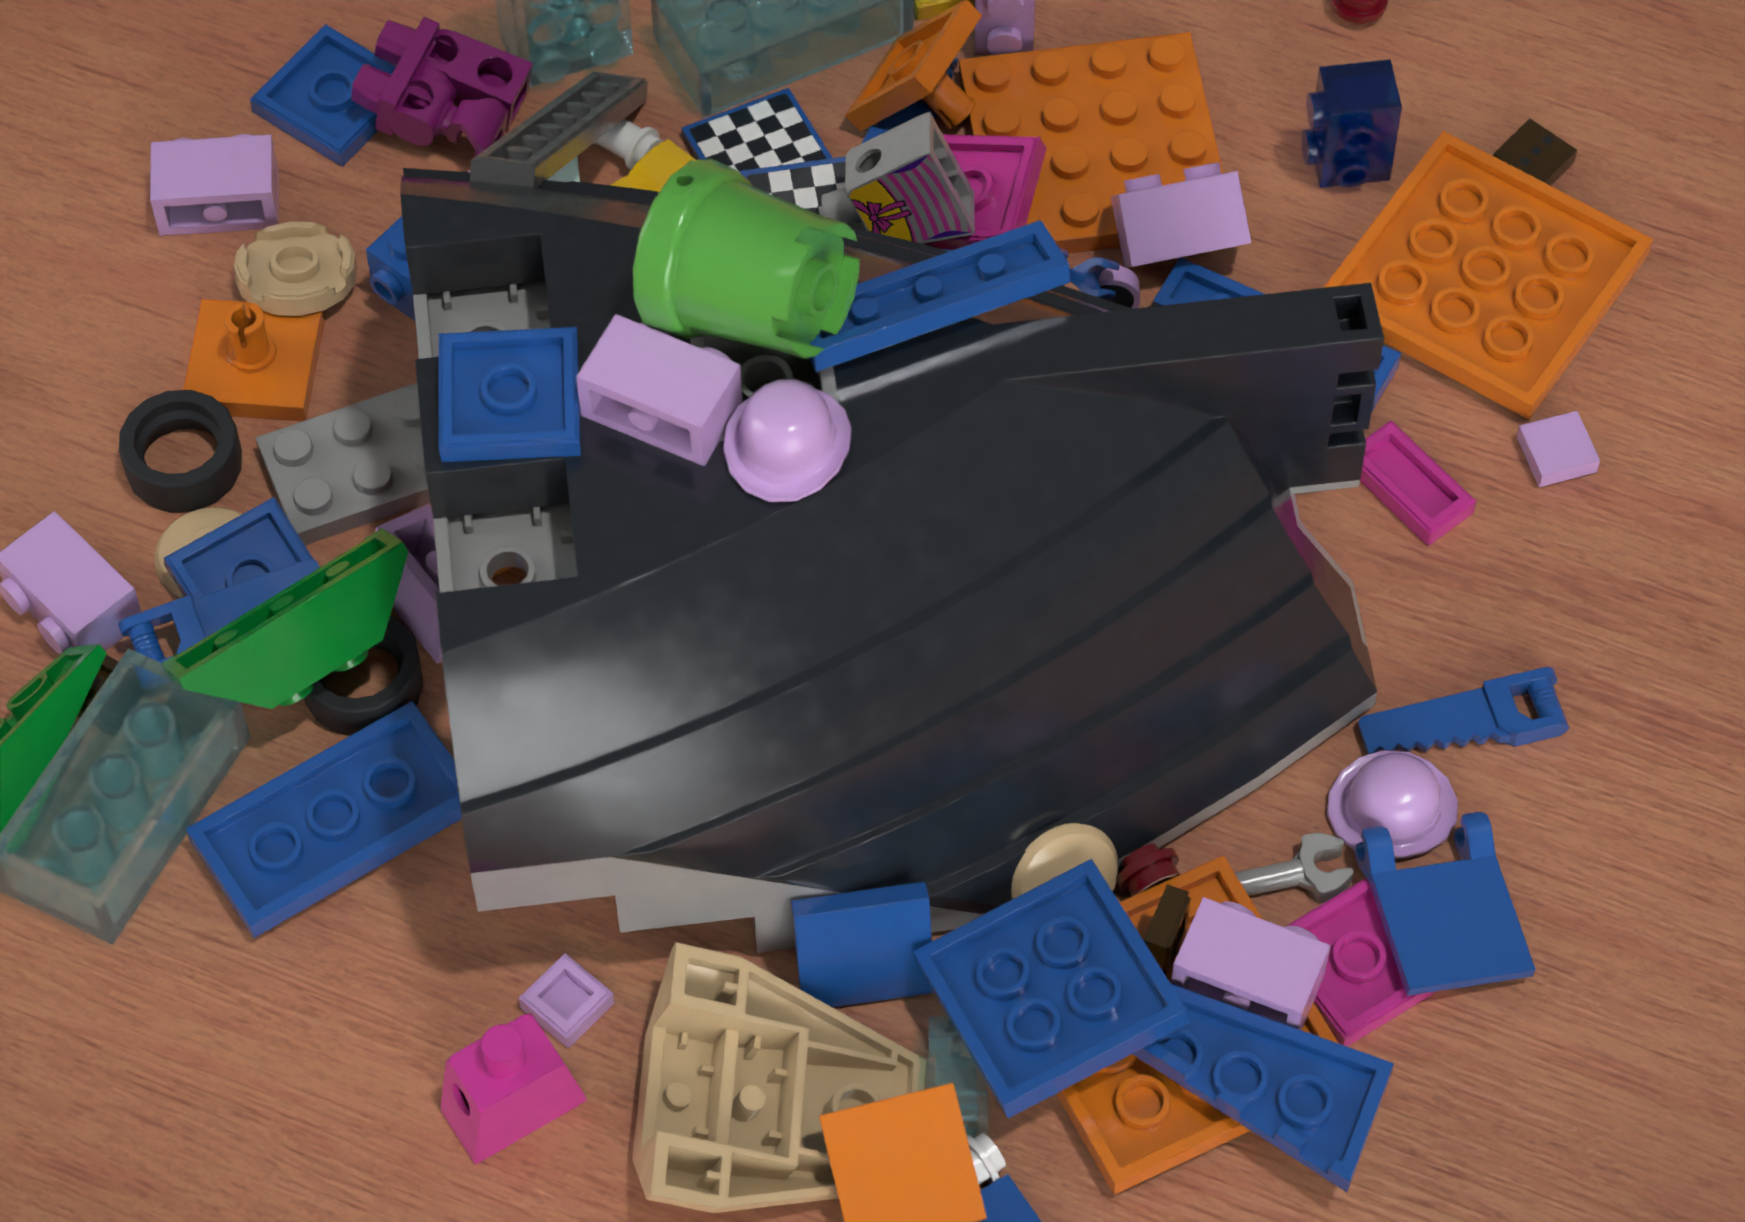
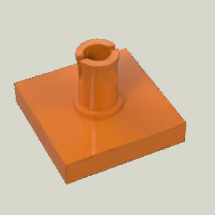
[845,0,982,131]
[183,299,325,421]

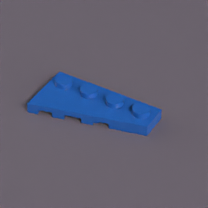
[1132,984,1394,1192]

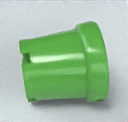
[633,159,860,358]

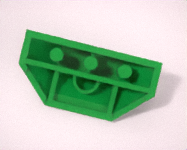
[161,528,409,709]

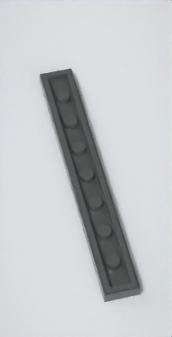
[470,71,648,188]

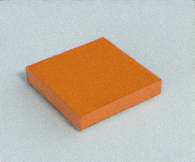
[819,1082,987,1222]

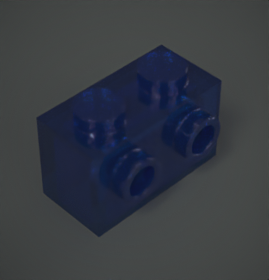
[1302,59,1402,188]

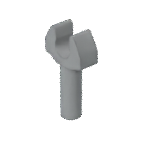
[1234,833,1353,904]

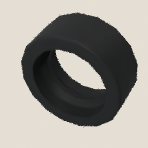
[119,390,242,512]
[304,615,424,735]

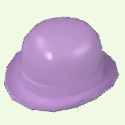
[723,379,852,502]
[1327,750,1458,859]

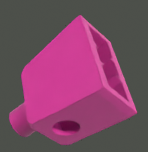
[441,1013,587,1165]

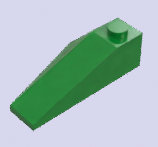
[0,644,107,869]

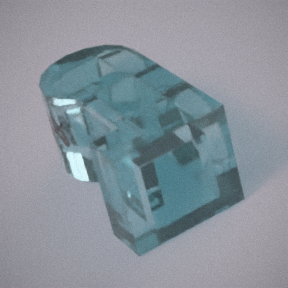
[926,1016,989,1138]

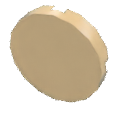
[234,221,357,316]

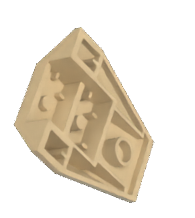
[632,942,926,1213]

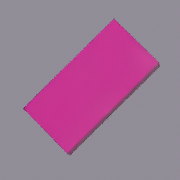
[1360,420,1476,546]

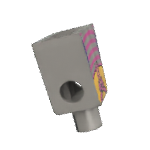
[822,112,975,244]

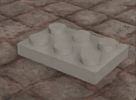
[255,383,430,545]

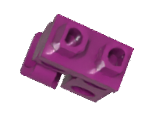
[351,17,533,157]

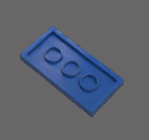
[186,701,462,938]

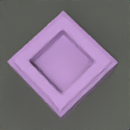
[1517,411,1600,487]
[518,953,615,1049]

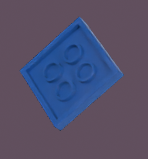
[913,858,1190,1119]

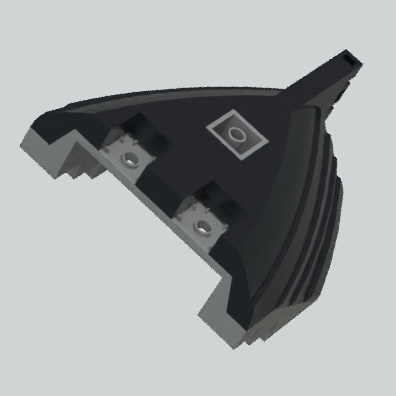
[400,168,1384,953]

